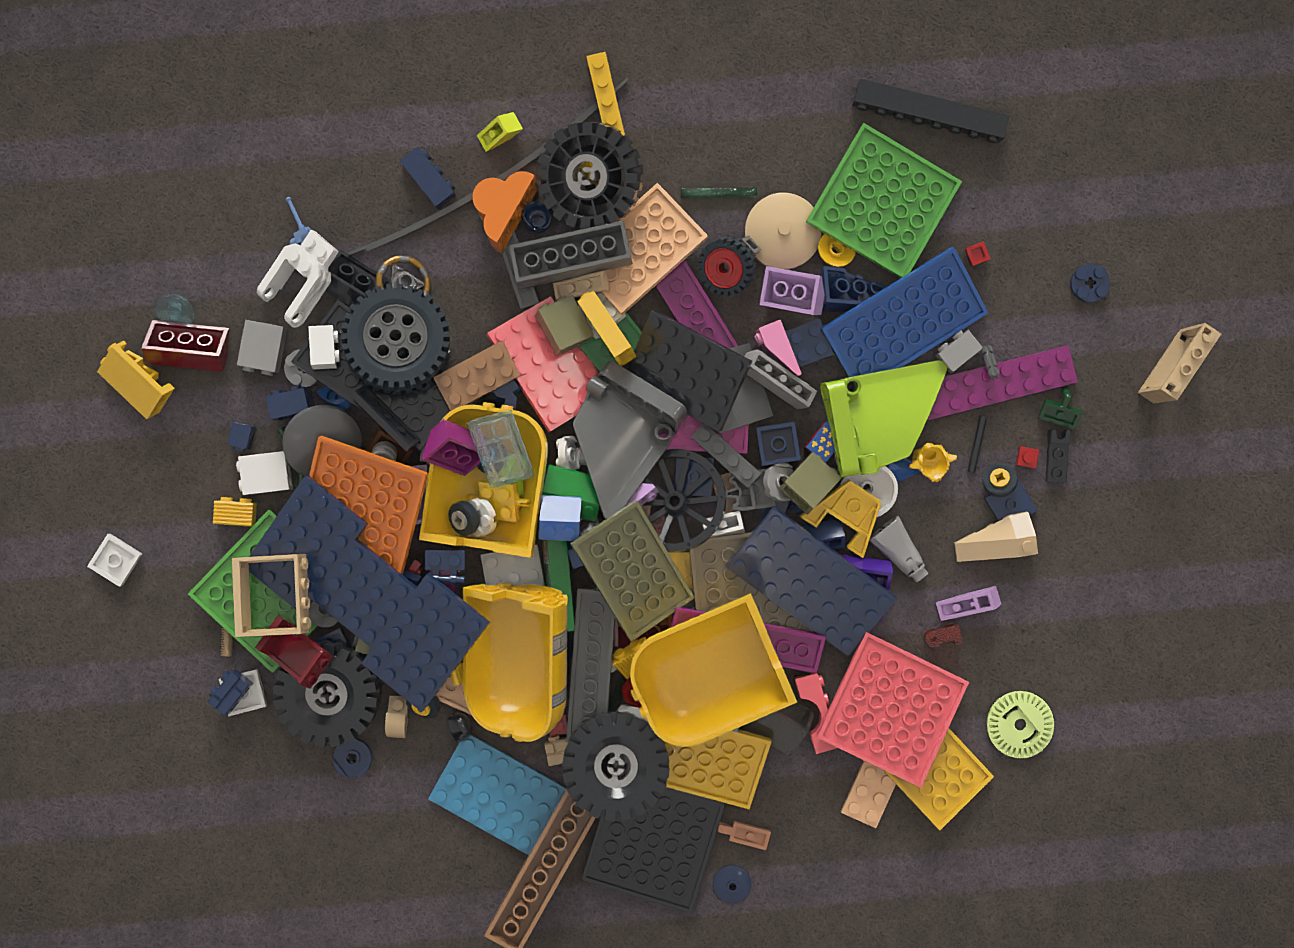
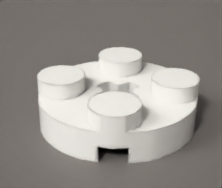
[556,436,580,470]
[467,497,496,537]

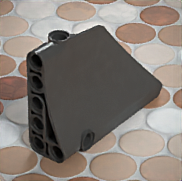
[573,361,687,519]

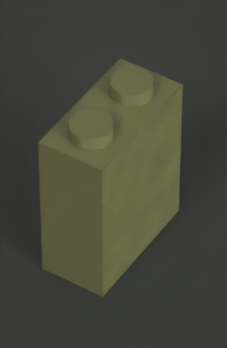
[535,295,594,356]
[779,452,841,515]

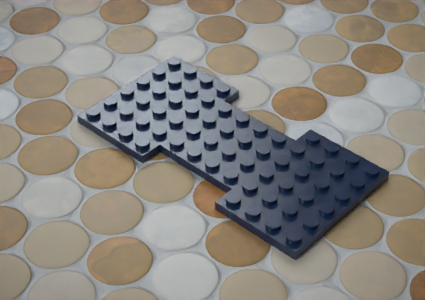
[249,475,490,712]

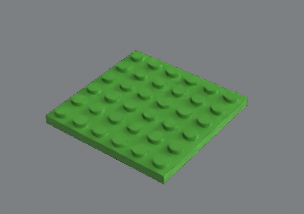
[806,123,962,279]
[188,509,318,673]

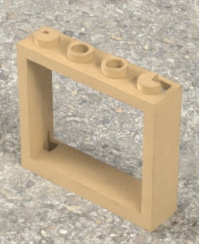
[1138,323,1221,403]
[232,554,311,637]

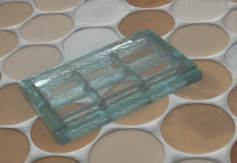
[467,410,534,488]

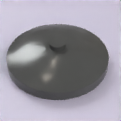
[282,405,362,476]

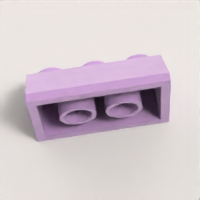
[760,266,825,315]

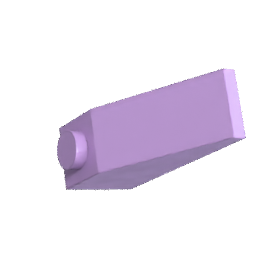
[936,586,1001,621]

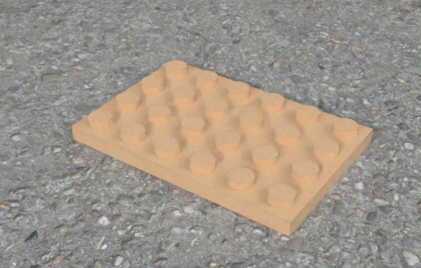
[586,183,709,315]

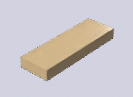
[553,271,609,299]

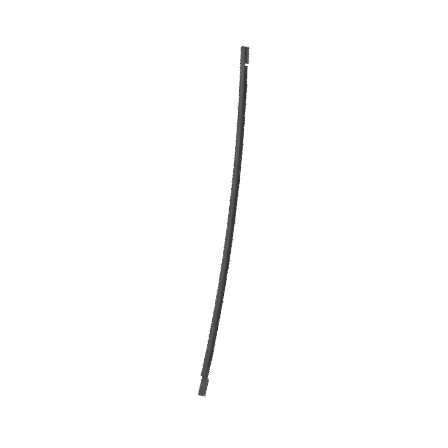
[348,78,629,255]

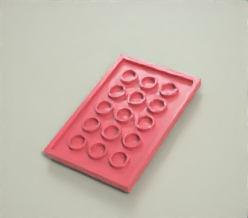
[486,296,600,432]

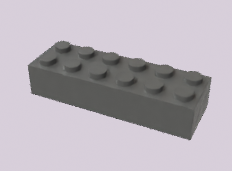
[509,221,633,289]

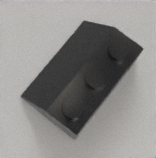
[325,250,389,306]

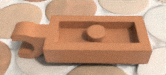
[717,820,771,850]

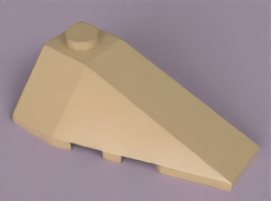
[954,512,1038,562]

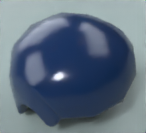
[522,201,552,232]

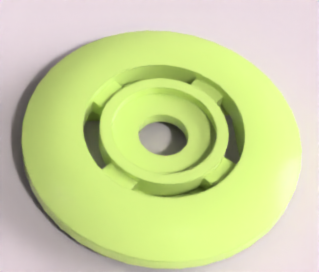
[987,691,1054,758]

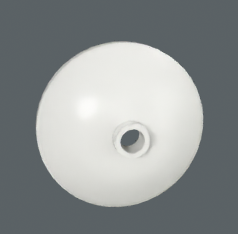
[841,466,898,517]

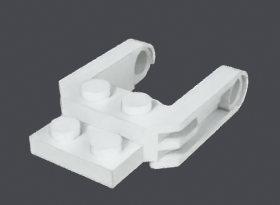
[257,230,339,328]

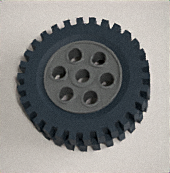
[341,283,450,394]

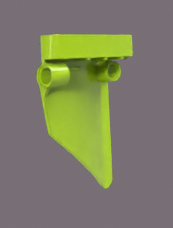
[820,360,947,478]

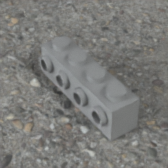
[745,349,817,410]

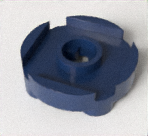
[1070,264,1110,303]
[333,738,373,777]

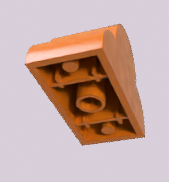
[473,171,538,254]

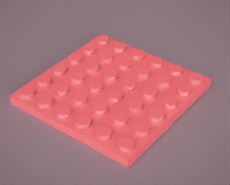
[816,632,969,788]

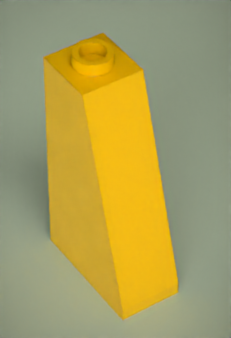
[577,290,636,367]

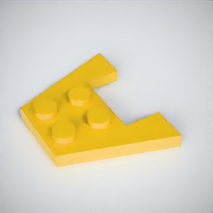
[800,479,882,558]

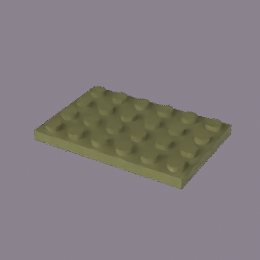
[570,500,695,642]

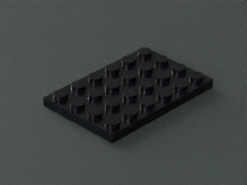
[627,310,752,432]

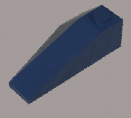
[820,266,888,312]

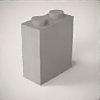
[237,320,288,376]

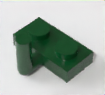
[1038,386,1083,430]

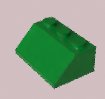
[540,465,600,522]

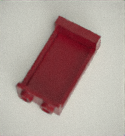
[255,616,333,689]

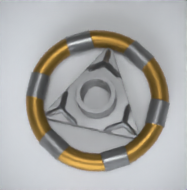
[375,255,431,297]

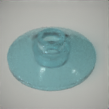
[155,294,194,324]

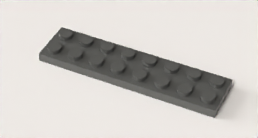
[566,588,615,742]

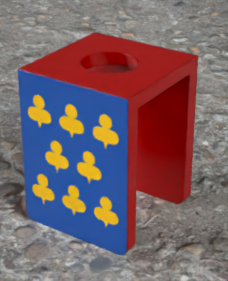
[804,421,835,463]

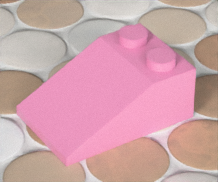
[754,320,801,377]

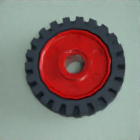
[697,237,756,296]

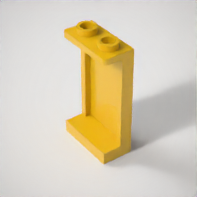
[97,341,175,419]

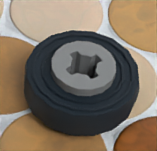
[448,501,479,536]

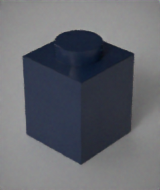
[227,422,256,452]

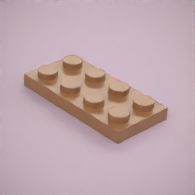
[433,341,521,411]

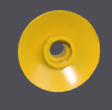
[818,234,855,267]

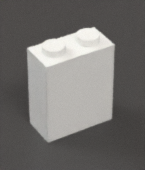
[236,451,293,495]

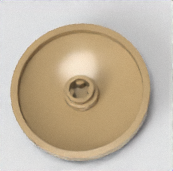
[745,193,822,270]

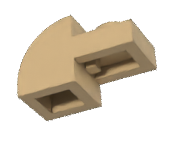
[385,696,408,738]

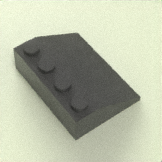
[718,343,773,434]

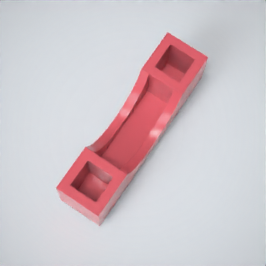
[794,672,838,754]

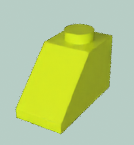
[477,112,523,152]

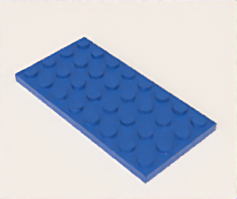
[821,247,988,387]

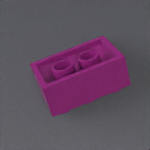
[422,419,491,476]

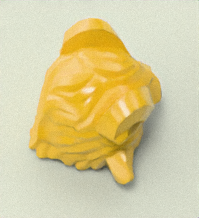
[909,443,957,483]

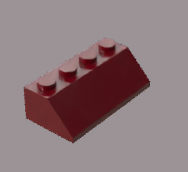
[142,320,229,372]

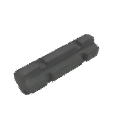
[981,345,1000,380]

